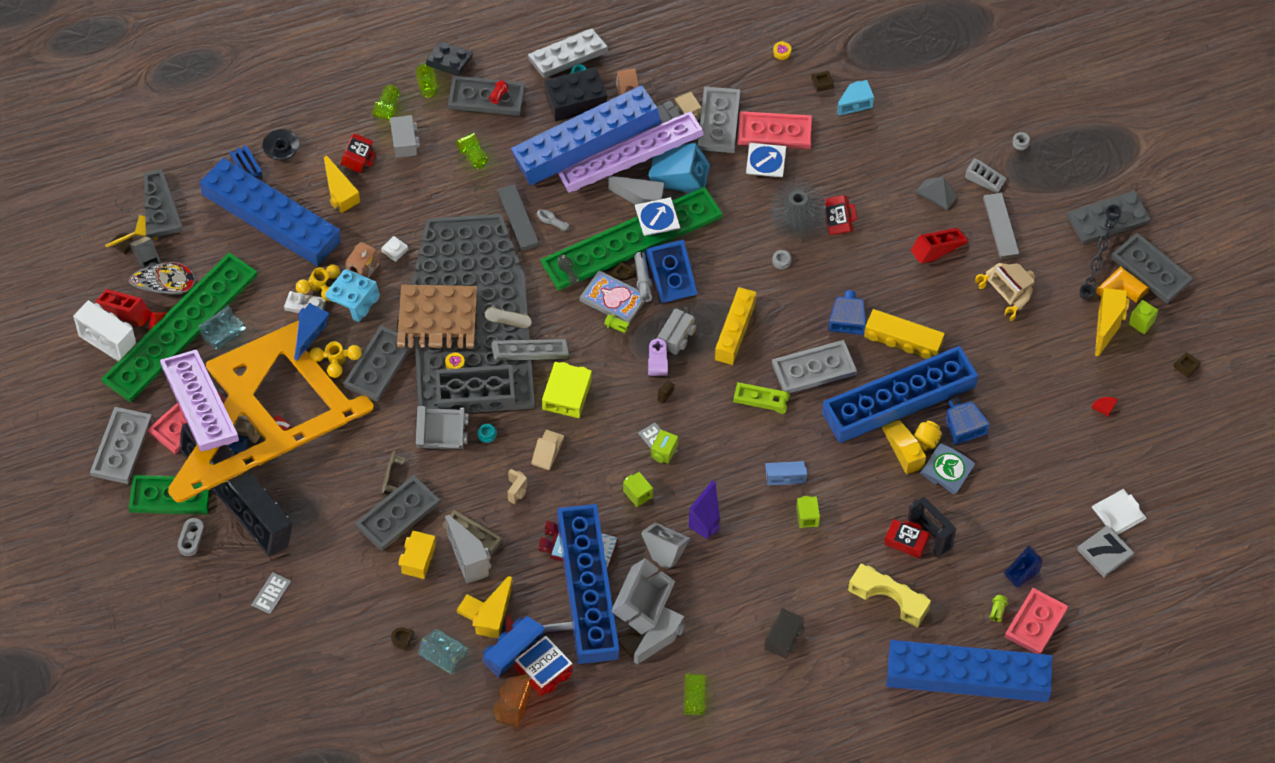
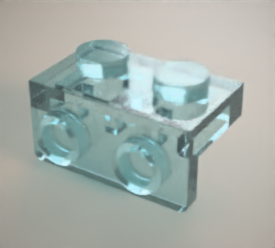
[199,306,246,350]
[418,628,468,673]

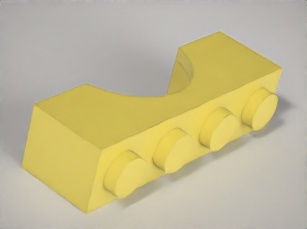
[848,564,931,628]

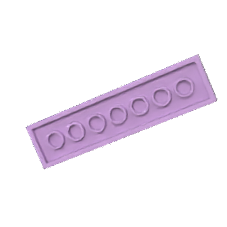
[558,111,704,193]
[160,350,239,452]

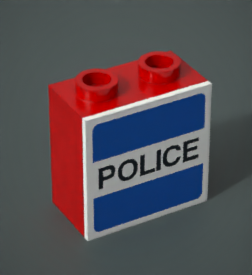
[515,636,572,697]

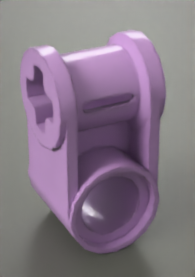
[648,338,668,376]

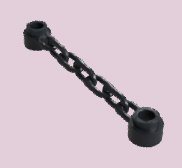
[1079,204,1121,300]

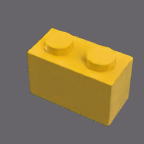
[399,531,436,579]

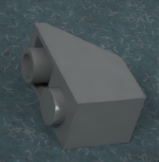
[130,236,161,269]

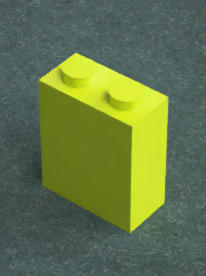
[542,362,592,418]

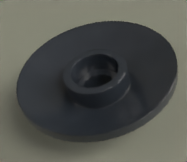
[262,129,299,160]

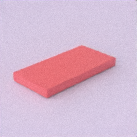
[738,111,812,149]
[148,390,227,455]

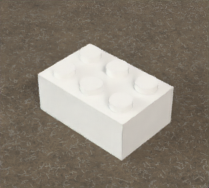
[73,300,136,361]

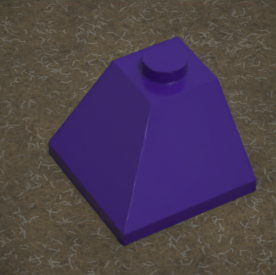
[689,481,720,539]

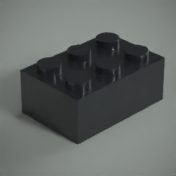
[544,67,607,121]

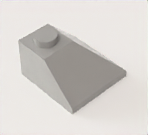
[642,522,690,568]

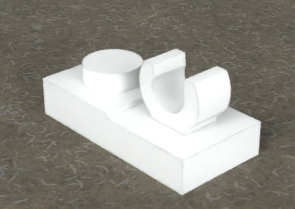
[284,291,326,313]

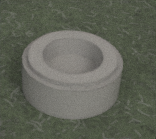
[772,250,791,269]

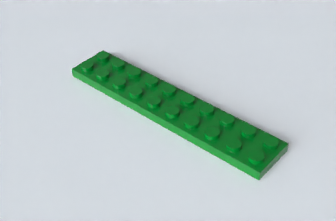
[540,187,722,291]
[101,252,258,403]

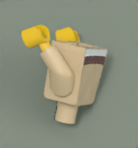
[975,263,1035,321]

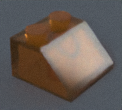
[493,674,531,728]

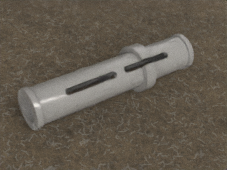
[634,252,652,302]

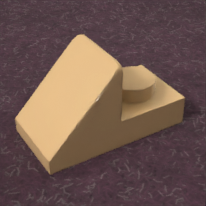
[531,430,564,471]

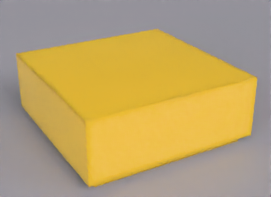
[457,594,483,621]

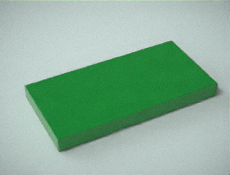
[129,475,211,515]

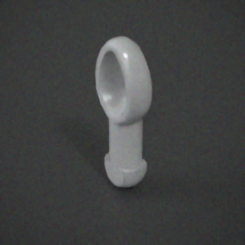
[537,209,569,232]

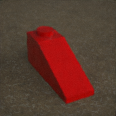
[910,227,969,264]
[95,289,151,327]

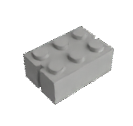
[611,558,675,634]

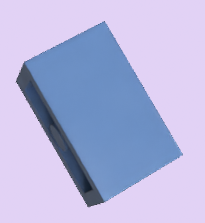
[765,461,807,486]

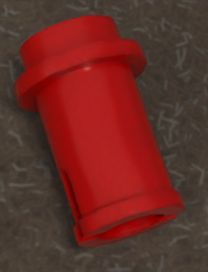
[488,80,509,104]

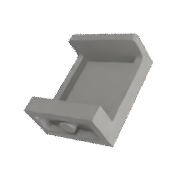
[416,406,469,449]

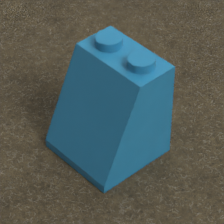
[649,143,710,193]

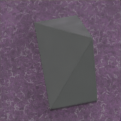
[916,177,957,211]

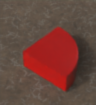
[148,312,167,331]
[1091,397,1118,417]

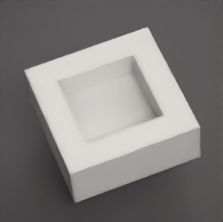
[381,236,408,262]

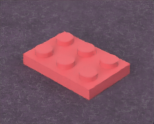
[1004,588,1068,654]

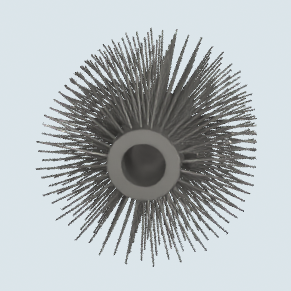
[770,176,826,244]

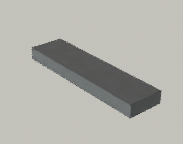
[497,184,539,251]

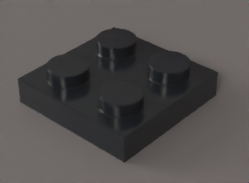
[426,42,473,76]

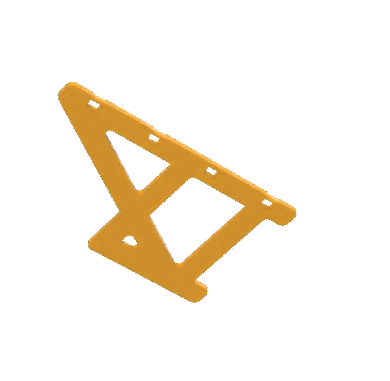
[168,321,373,503]

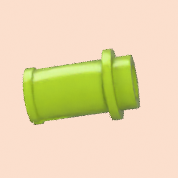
[604,314,630,334]
[989,595,1008,622]

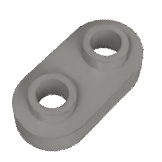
[178,518,204,556]

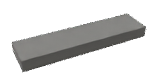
[983,193,1019,260]
[491,339,569,360]

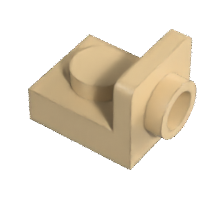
[234,415,261,443]

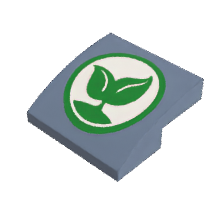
[920,443,975,495]

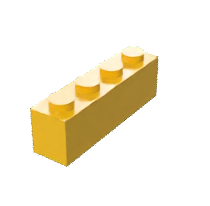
[715,287,756,365]
[864,309,945,359]

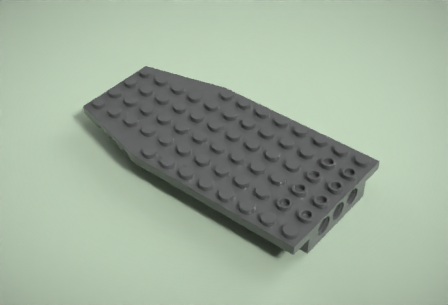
[412,214,535,413]

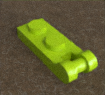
[733,382,790,414]

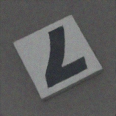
[1077,525,1134,577]

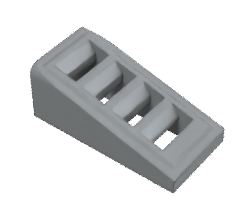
[965,158,1006,193]

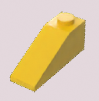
[324,156,360,213]
[882,420,926,475]
[473,576,513,638]

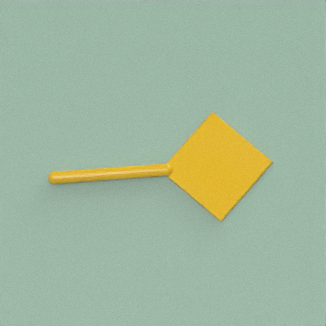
[106,215,158,248]

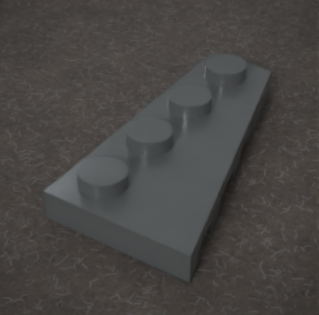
[144,169,182,238]

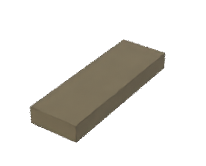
[443,510,503,556]

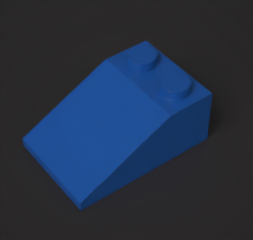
[646,240,697,303]

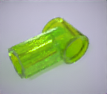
[372,84,400,120]
[456,132,488,169]

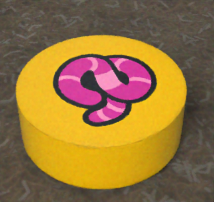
[773,42,791,60]
[445,353,465,369]

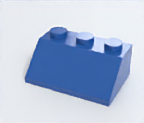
[482,616,545,678]

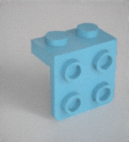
[325,269,380,322]

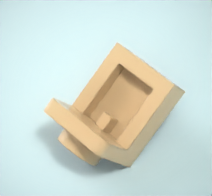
[507,469,527,504]

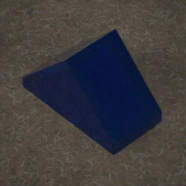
[1004,546,1043,588]

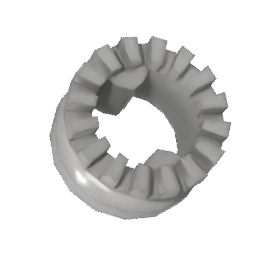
[1013,132,1030,150]

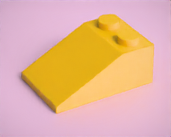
[1095,288,1129,356]

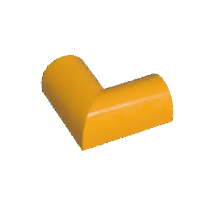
[1096,266,1149,303]

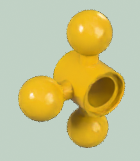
[295,264,341,302]
[309,342,362,378]

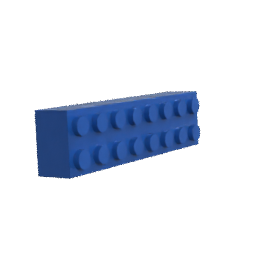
[511,85,661,186]
[200,158,341,267]
[822,346,978,443]
[557,504,619,664]
[886,640,1052,702]

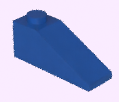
[294,303,329,360]

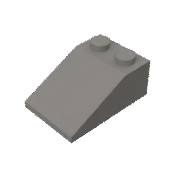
[445,515,491,584]

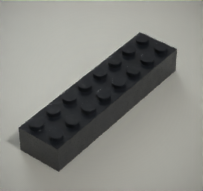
[179,423,292,557]

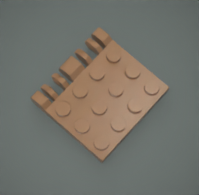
[397,285,477,349]

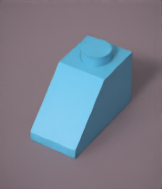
[837,80,874,116]

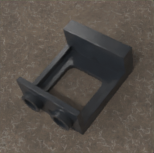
[907,497,957,558]

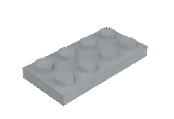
[528,29,608,78]
[698,87,740,153]
[772,340,857,393]
[90,407,152,484]

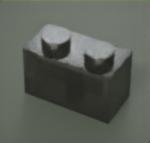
[764,608,805,659]

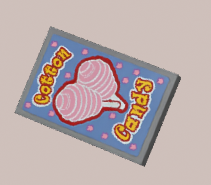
[580,271,646,323]

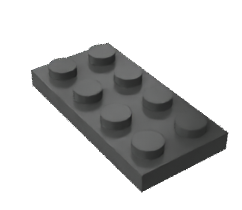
[448,76,525,116]
[1067,191,1151,245]
[1111,233,1193,304]
[343,325,412,402]
[355,475,440,551]

